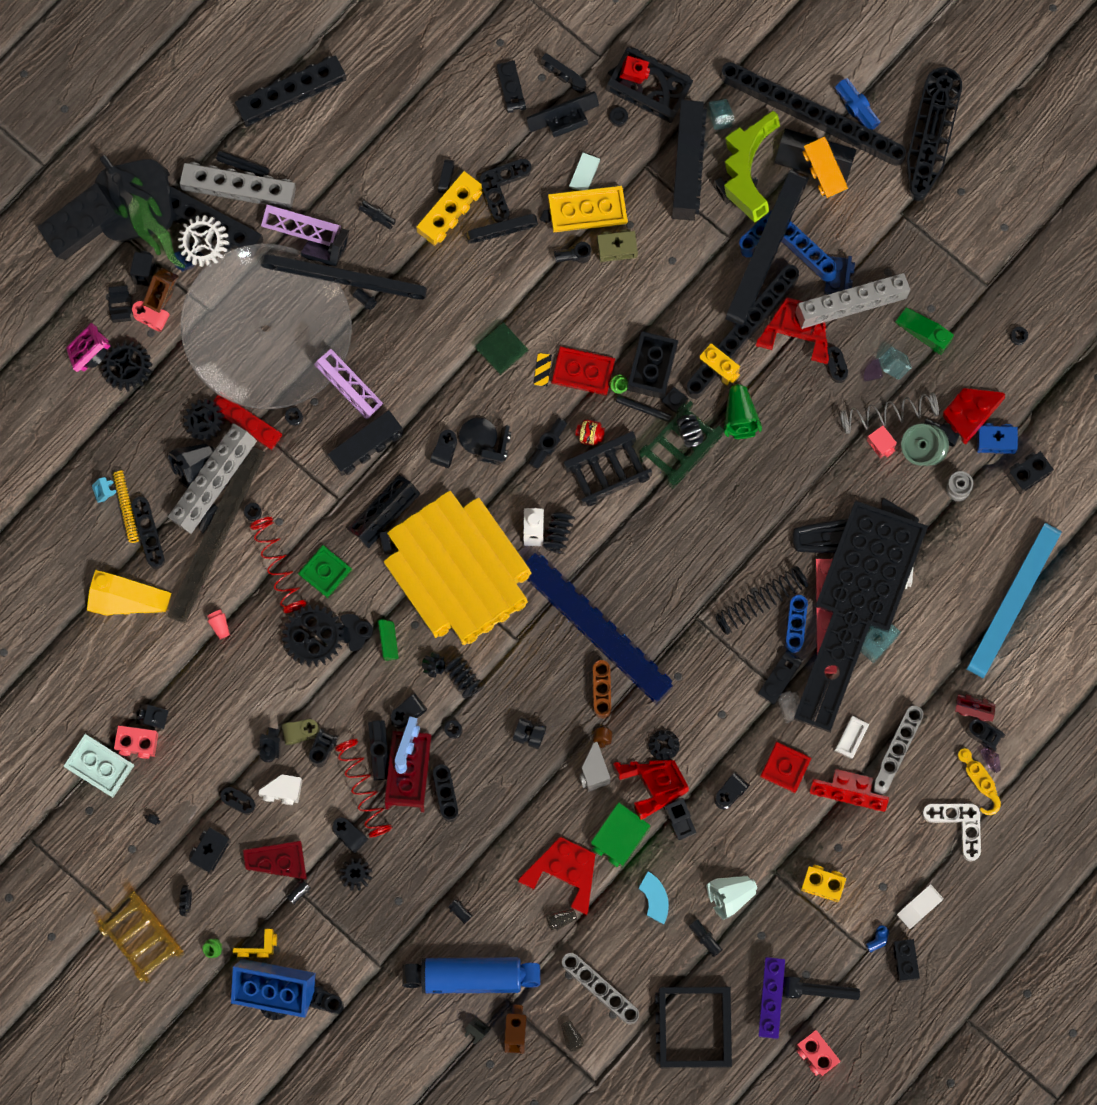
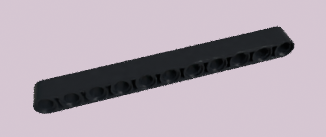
[721,62,906,166]

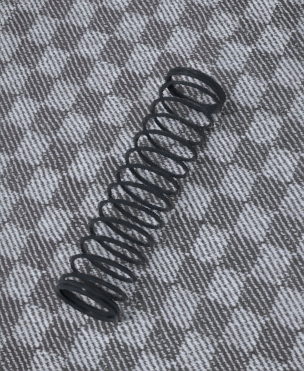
[715,566,809,635]

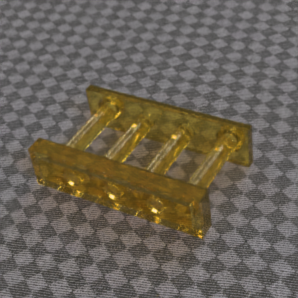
[98,891,185,984]

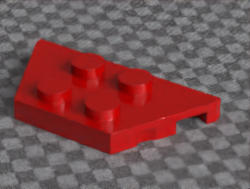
[943,388,1005,445]

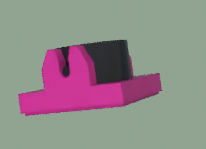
[66,323,110,372]

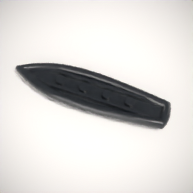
[793,519,848,553]

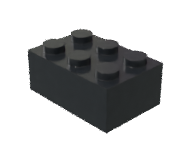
[627,331,678,399]

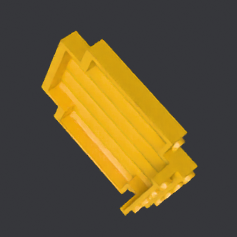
[384,491,531,645]

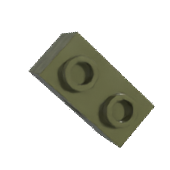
[597,229,638,262]

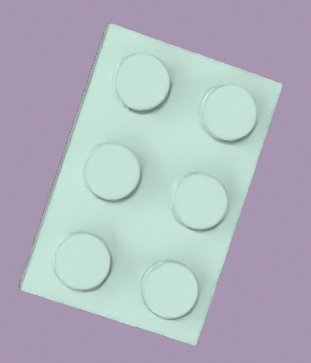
[64,734,134,798]

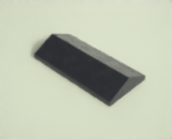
[774,128,857,183]

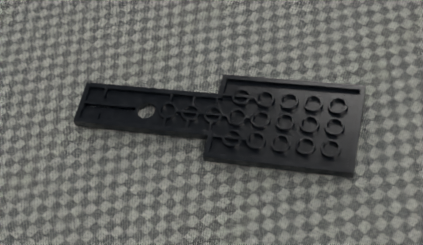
[794,501,928,733]

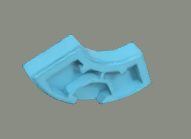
[639,871,669,925]

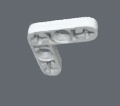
[922,804,981,861]

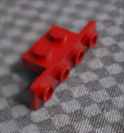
[810,769,889,812]

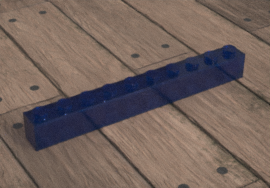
[525,553,673,705]

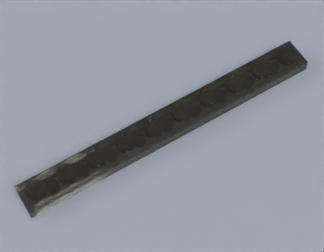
[167,447,266,624]

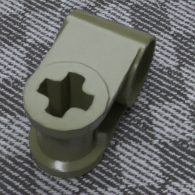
[281,719,320,745]

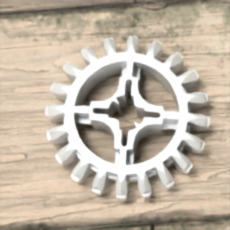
[178,215,229,267]

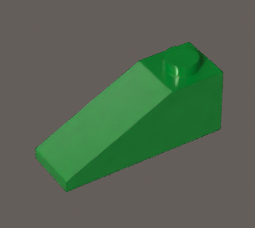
[895,307,954,355]

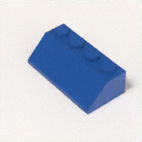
[231,959,315,1018]

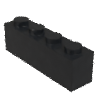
[327,410,403,476]

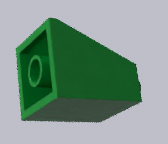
[591,803,651,868]

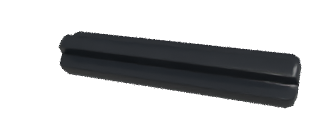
[216,151,270,177]

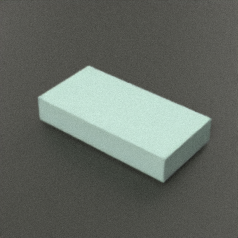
[569,153,600,191]

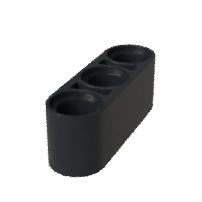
[433,764,459,822]

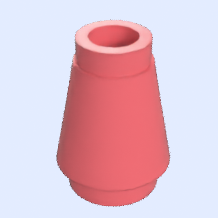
[207,610,230,639]

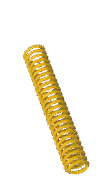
[113,470,139,543]

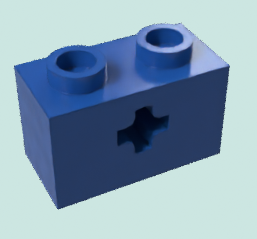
[977,423,1018,454]

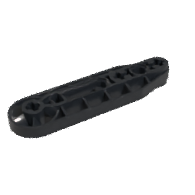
[906,67,962,201]

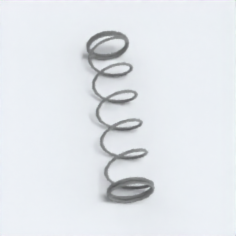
[841,392,939,434]

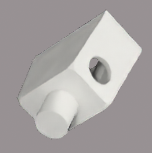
[524,508,544,546]

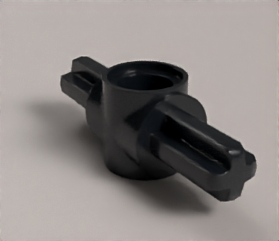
[529,418,567,469]

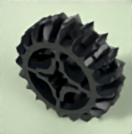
[101,341,152,392]

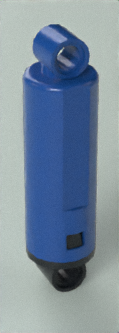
[402,957,540,994]

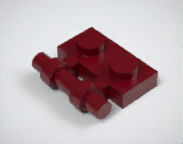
[955,694,996,722]

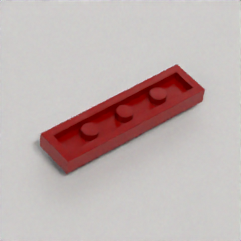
[213,393,282,451]

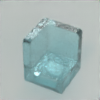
[879,346,912,380]

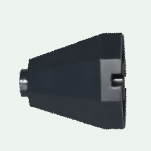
[167,444,215,489]

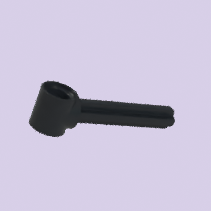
[782,977,860,1000]

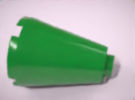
[724,384,762,439]

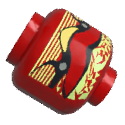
[576,419,605,446]

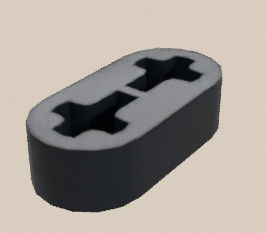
[438,159,455,194]
[827,347,848,383]
[221,787,256,815]

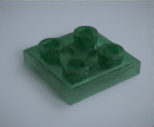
[475,322,529,375]

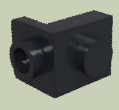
[136,704,169,729]

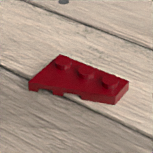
[243,841,307,880]

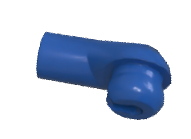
[866,925,889,953]

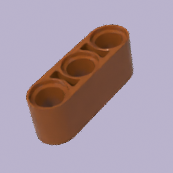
[593,660,611,719]

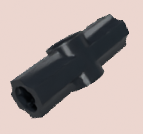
[368,720,389,781]

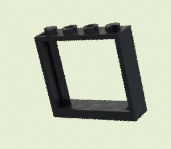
[655,987,732,1069]

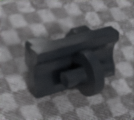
[259,727,280,762]

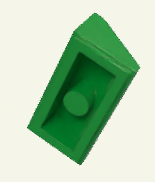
[378,620,399,661]

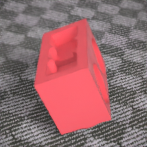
[114,726,159,759]
[796,1030,841,1077]

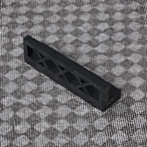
[347,474,421,549]

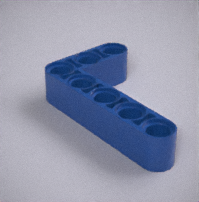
[739,210,837,282]

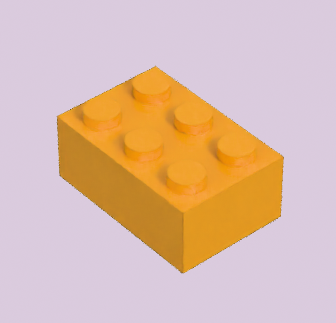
[802,137,848,198]

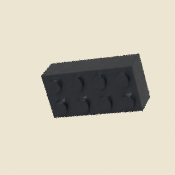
[37,183,124,260]

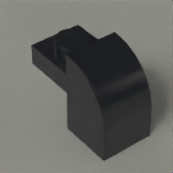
[664,797,697,840]

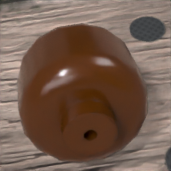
[593,727,613,748]

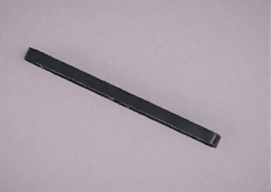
[260,254,427,300]

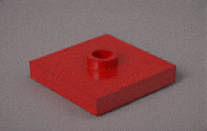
[760,742,811,793]

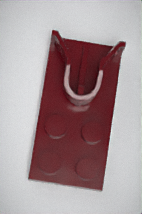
[385,731,432,813]

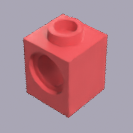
[866,426,897,458]

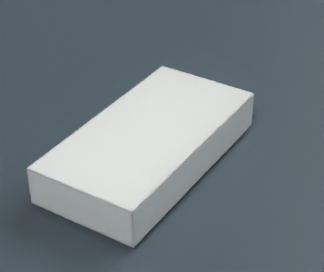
[835,716,869,759]

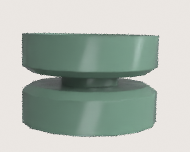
[901,424,949,466]

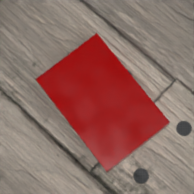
[551,346,615,396]

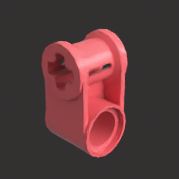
[132,301,170,332]

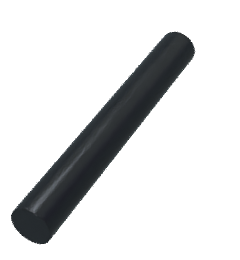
[616,395,672,422]

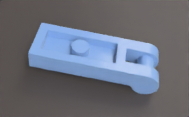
[395,717,420,774]

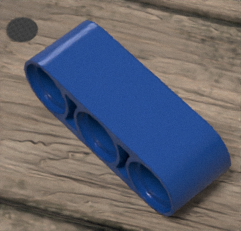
[785,595,808,653]

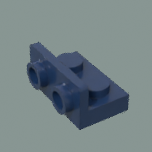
[824,256,855,295]

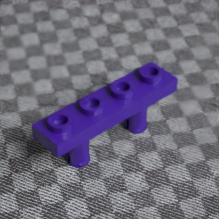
[758,957,785,1039]

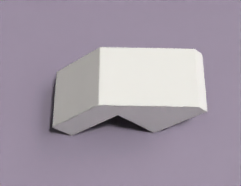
[897,884,944,929]

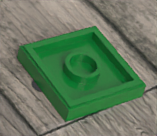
[298,545,352,599]

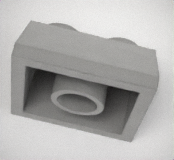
[579,742,611,792]

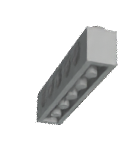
[180,162,296,210]
[795,273,911,329]
[168,424,257,534]

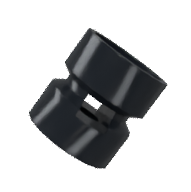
[513,717,547,750]

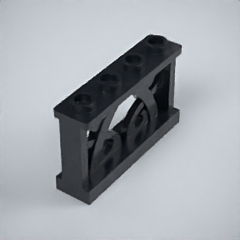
[605,47,693,124]

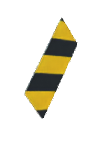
[534,353,552,386]

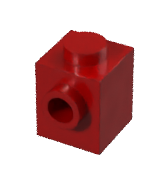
[619,56,650,84]

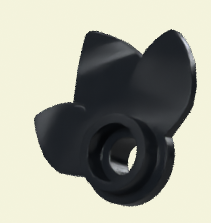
[340,614,373,651]

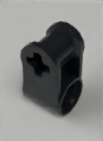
[430,430,457,469]
[391,694,427,729]
[966,719,1005,752]
[309,728,339,767]
[715,772,750,810]
[332,817,369,854]
[309,987,344,1015]

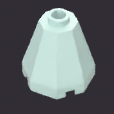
[706,876,757,920]

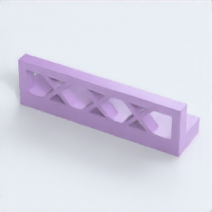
[261,205,341,246]
[314,349,383,420]

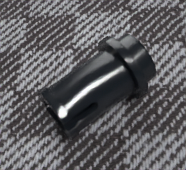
[353,288,377,310]
[286,880,311,905]
[448,899,473,924]

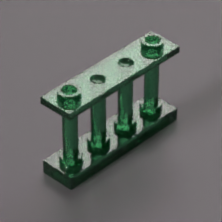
[639,401,724,489]

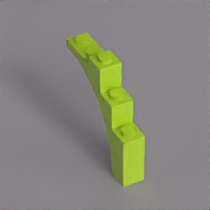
[724,111,780,223]

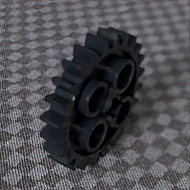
[282,605,345,668]

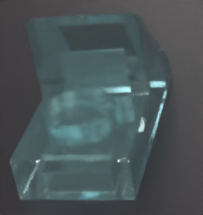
[709,99,734,130]

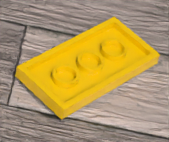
[548,186,628,233]

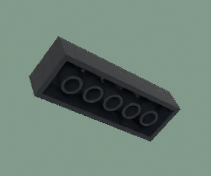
[672,100,707,221]

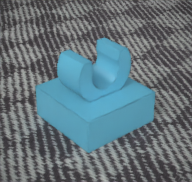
[92,477,116,503]

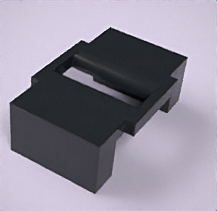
[108,285,133,323]

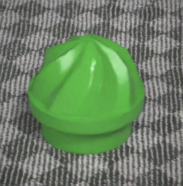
[609,374,628,394]
[203,939,223,958]

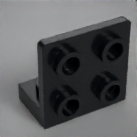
[300,228,350,266]

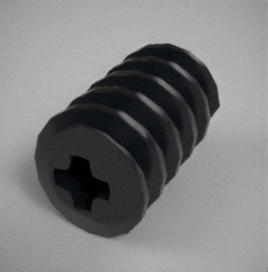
[542,512,576,554]
[445,654,484,698]

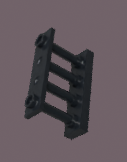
[564,431,652,507]

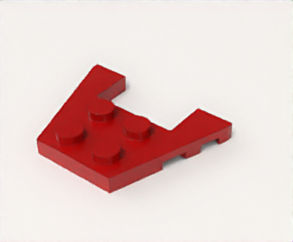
[756,297,829,364]
[613,760,689,820]
[518,837,596,915]

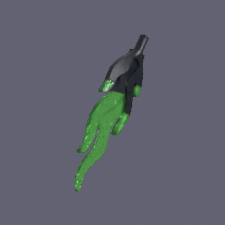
[100,155,185,268]

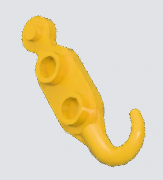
[958,749,1001,815]

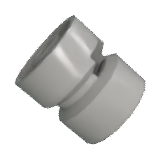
[946,471,973,501]

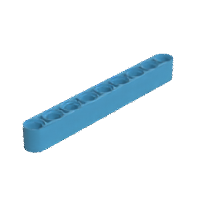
[966,523,1062,679]

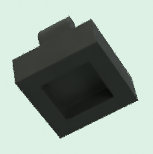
[465,1017,491,1044]

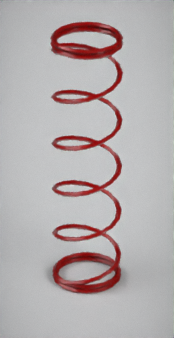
[249,517,307,613]
[334,739,392,838]

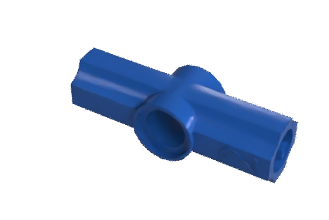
[834,78,881,130]

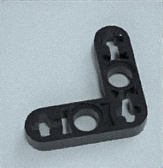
[480,159,532,223]

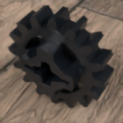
[183,399,225,441]

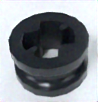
[1010,327,1028,345]
[285,407,303,426]
[244,503,262,521]
[444,720,462,739]

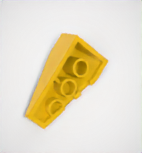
[87,570,172,616]

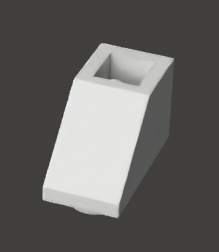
[259,774,303,805]

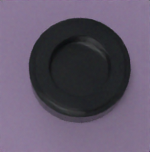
[609,107,628,127]

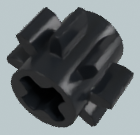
[422,652,445,678]

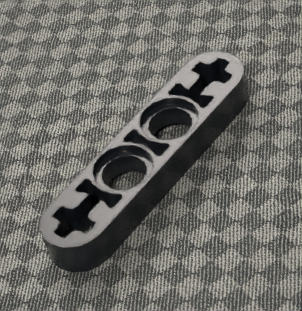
[465,214,538,244]
[132,497,165,569]

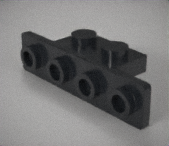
[526,91,599,138]

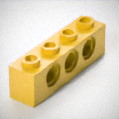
[416,171,482,246]

